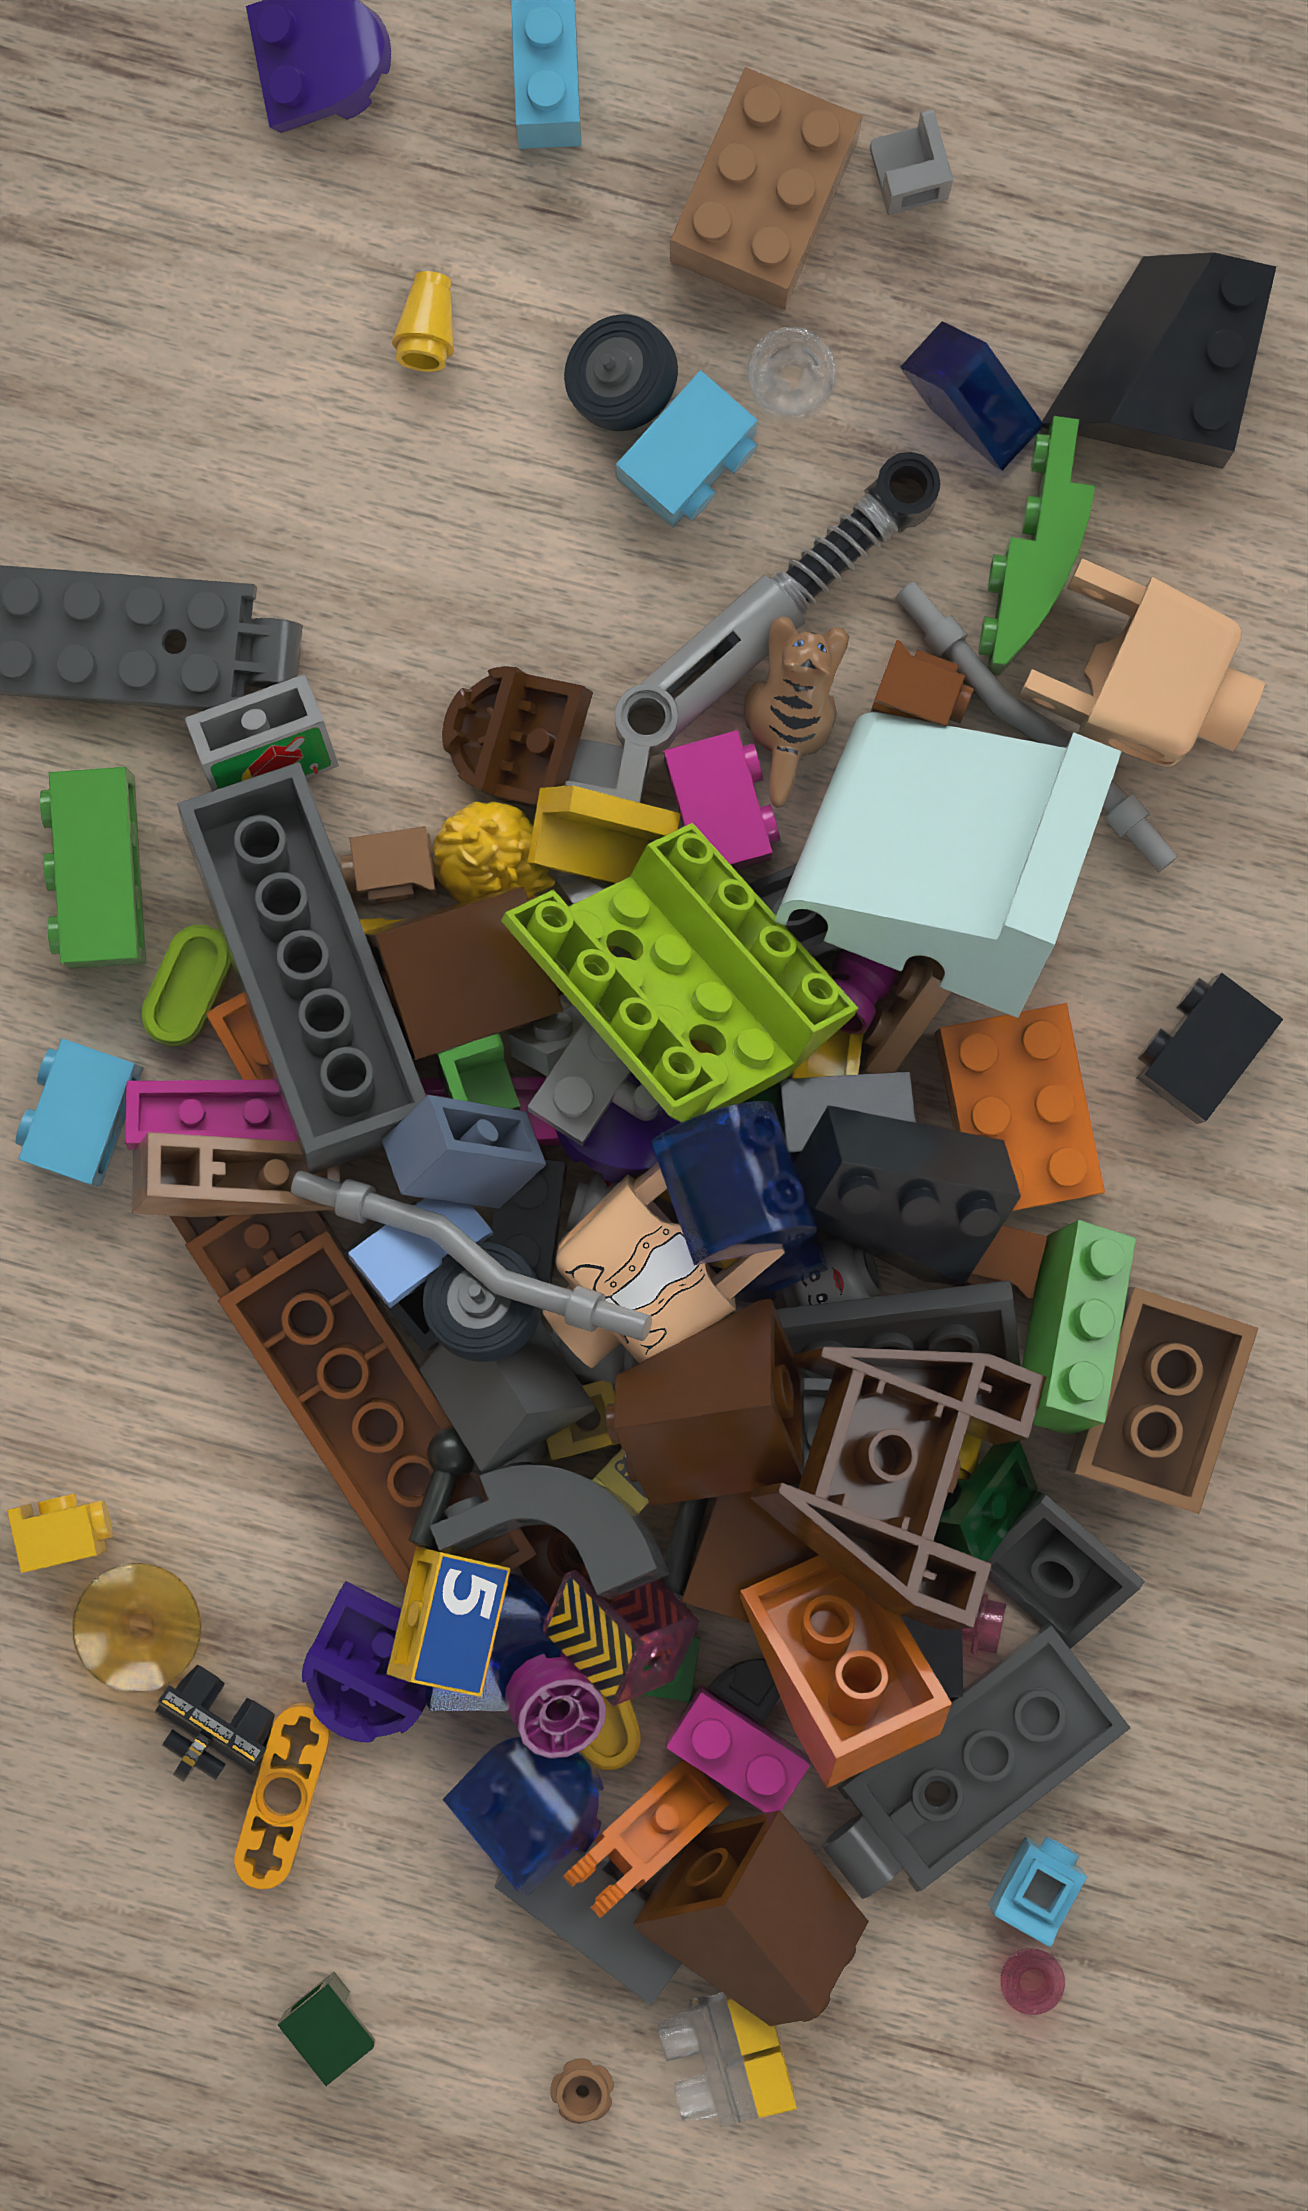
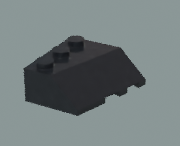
[1039,252,1276,469]
[774,1105,1021,1285]

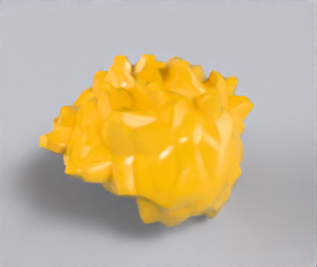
[431,802,555,902]

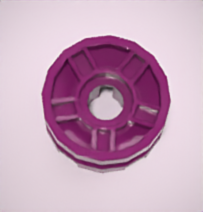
[505,1652,606,1758]

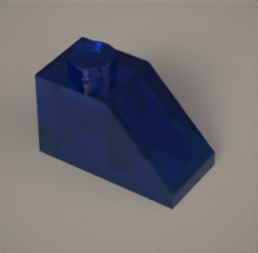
[900,321,1044,471]

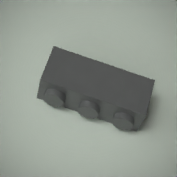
[495,1815,682,2005]

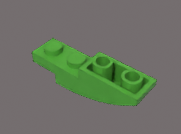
[978,416,1095,675]

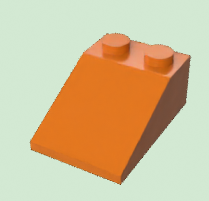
[739,1555,952,1788]

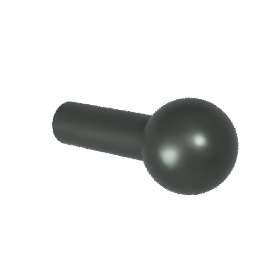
[408,1427,474,1549]

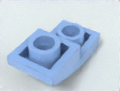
[348,1198,493,1308]

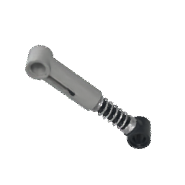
[614,452,941,756]

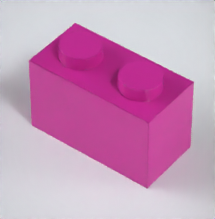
[664,730,781,870]
[666,1685,811,1813]

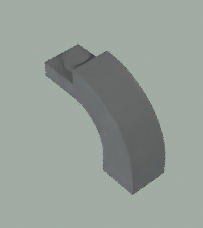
[430,1465,670,1600]

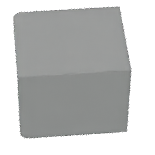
[870,109,953,215]
[565,739,650,803]

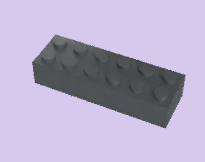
[177,762,426,1174]

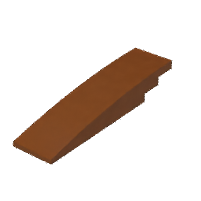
[169,1211,537,1589]

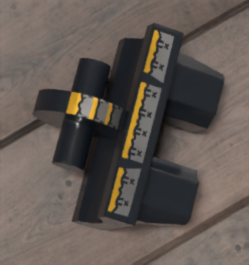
[155,1665,275,1782]

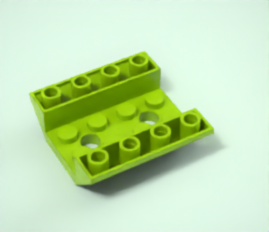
[501,823,859,1129]

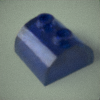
[651,1101,817,1265]

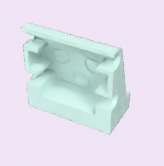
[774,712,1122,1018]

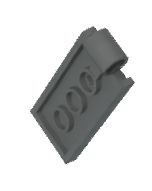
[0,565,303,711]
[776,1280,1021,1379]
[822,1623,1130,1899]

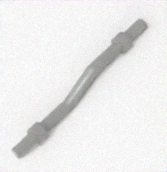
[895,581,1178,873]
[291,1170,652,1341]

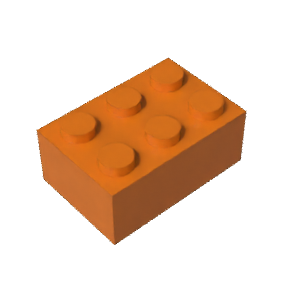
[935,1003,1105,1211]

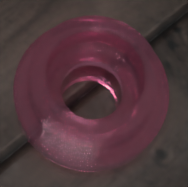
[1000,1948,1065,2015]

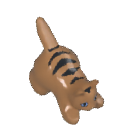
[743,616,849,808]

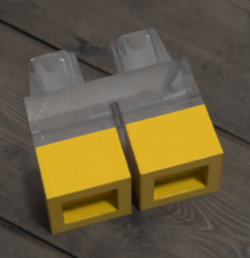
[658,1993,797,2127]

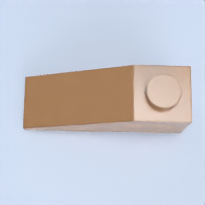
[132,1132,340,1217]

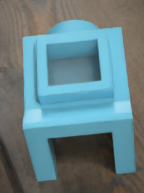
[988,1836,1087,1948]

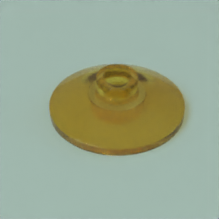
[72,1562,202,1693]

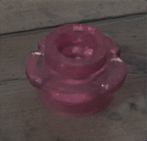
[962,1592,1007,1656]

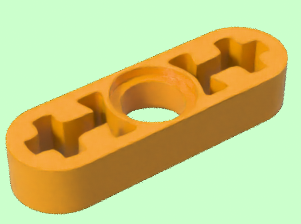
[234,1703,332,1889]

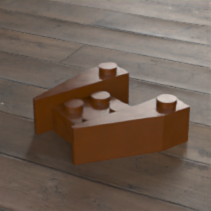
[750,1347,1046,1630]

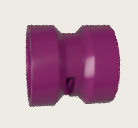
[832,948,897,1035]

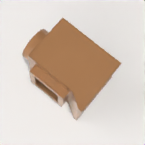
[341,826,439,905]

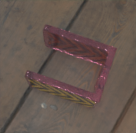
[543,1570,700,1707]

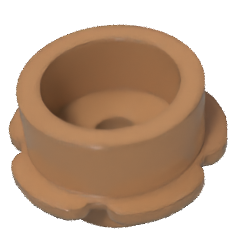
[550,2058,614,2124]

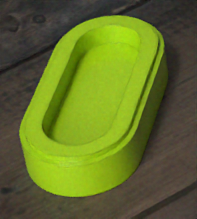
[141,924,233,1047]

